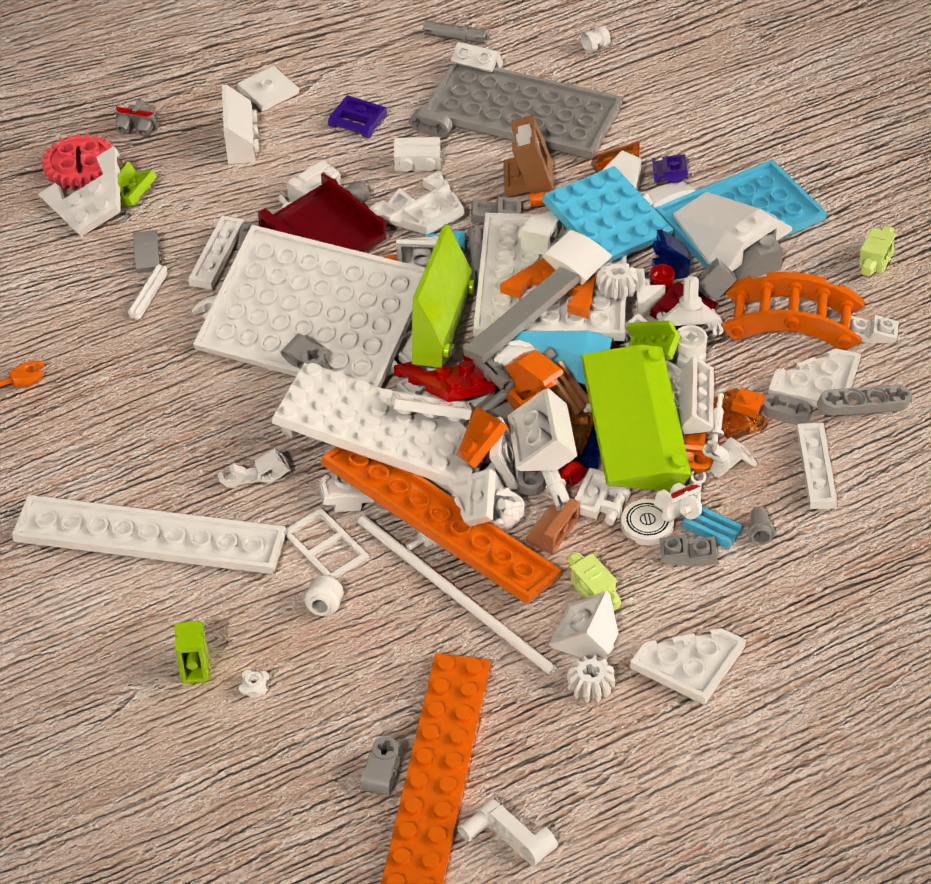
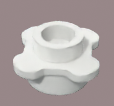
[239,670,269,698]

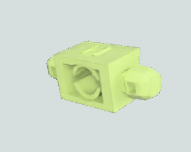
[859,226,896,276]
[567,552,621,611]

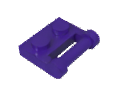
[328,95,387,139]

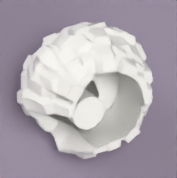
[490,488,525,531]

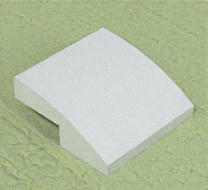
[542,230,612,285]

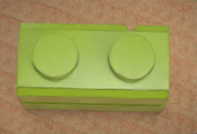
[175,621,210,684]

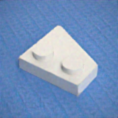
[447,469,496,527]

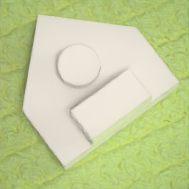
[318,472,375,512]

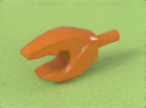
[0,361,45,388]

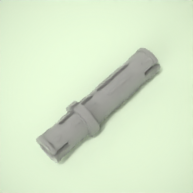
[423,20,489,44]
[467,225,483,287]

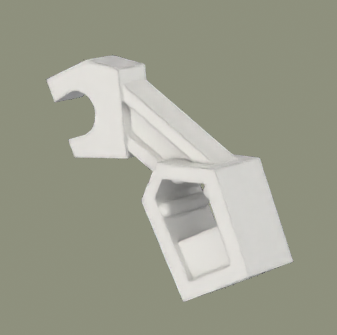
[217,448,290,488]

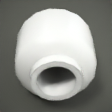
[304,575,344,616]

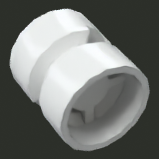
[673,325,707,369]

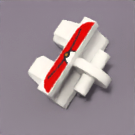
[654,483,702,522]

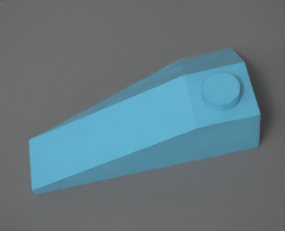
[511,330,612,384]

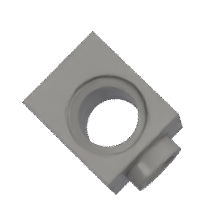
[697,257,737,301]

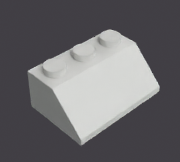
[222,85,259,164]
[508,388,577,471]

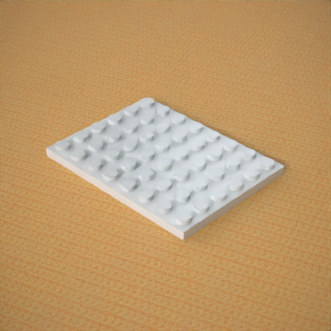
[473,213,627,342]
[193,225,425,388]

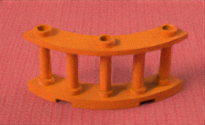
[721,272,865,351]

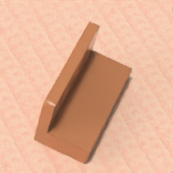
[526,498,580,555]

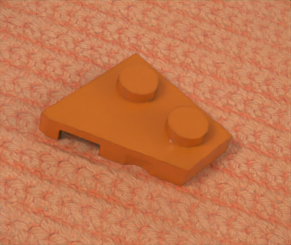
[456,407,508,468]

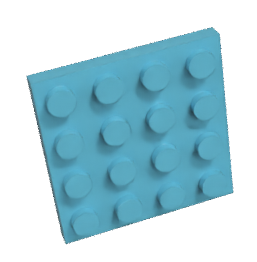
[542,166,674,265]

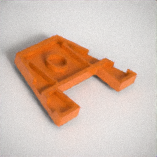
[500,258,598,319]

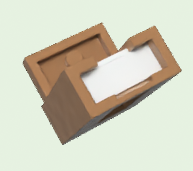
[503,115,554,197]

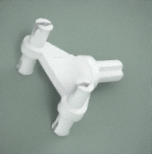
[657,276,723,335]

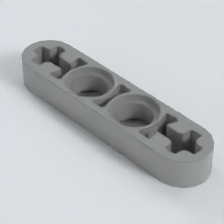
[817,385,912,416]

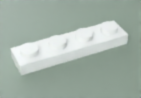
[188,216,244,290]
[797,423,837,509]

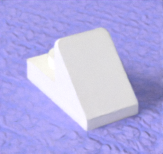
[634,268,665,318]

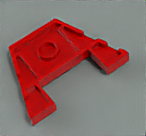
[394,353,495,402]

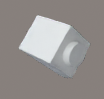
[518,211,565,255]

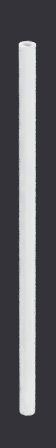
[358,515,557,676]

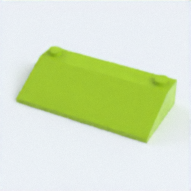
[412,224,475,368]
[581,344,691,491]

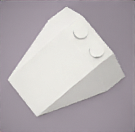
[673,192,792,271]

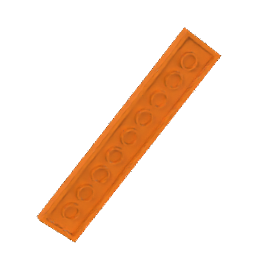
[321,447,562,605]
[381,653,491,884]

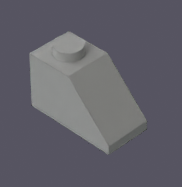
[732,234,783,281]

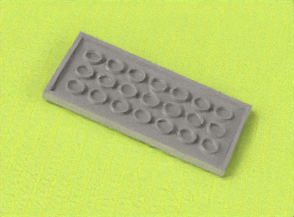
[424,64,623,159]

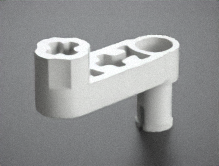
[457,798,558,866]

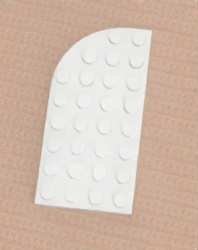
[272,363,481,486]

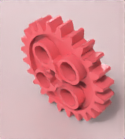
[41,133,118,190]

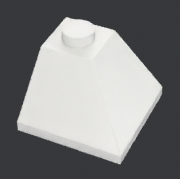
[396,236,438,268]
[549,591,618,659]

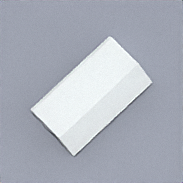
[666,356,714,435]

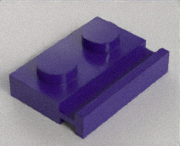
[652,154,688,183]

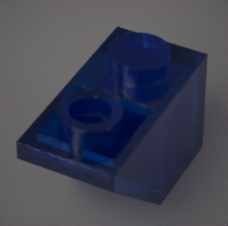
[652,229,690,280]

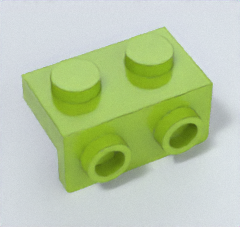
[118,162,157,207]
[626,320,681,361]

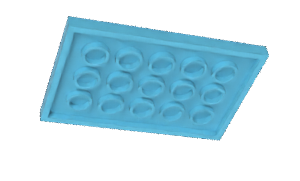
[655,159,827,268]

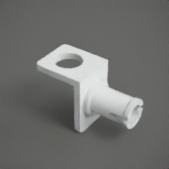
[703,437,757,478]

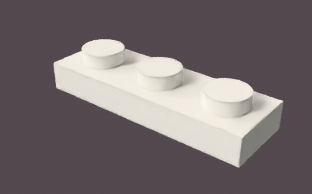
[391,391,472,422]

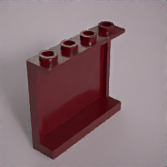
[258,172,386,253]

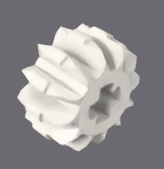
[596,262,638,301]
[567,655,615,703]

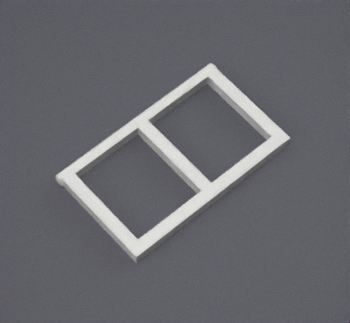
[285,508,369,579]

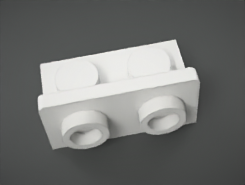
[451,42,503,73]

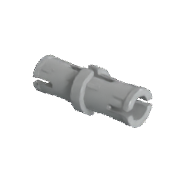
[473,358,515,393]

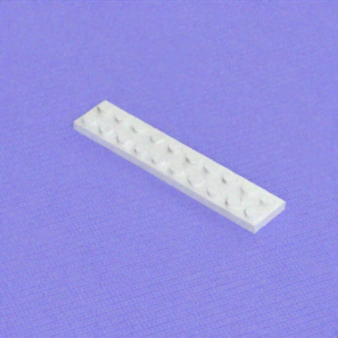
[12,495,286,574]

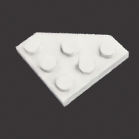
[768,348,861,408]
[630,628,746,705]

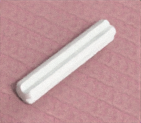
[128,265,168,320]

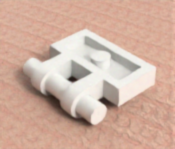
[574,468,631,525]

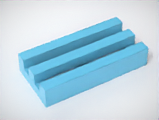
[682,506,743,549]

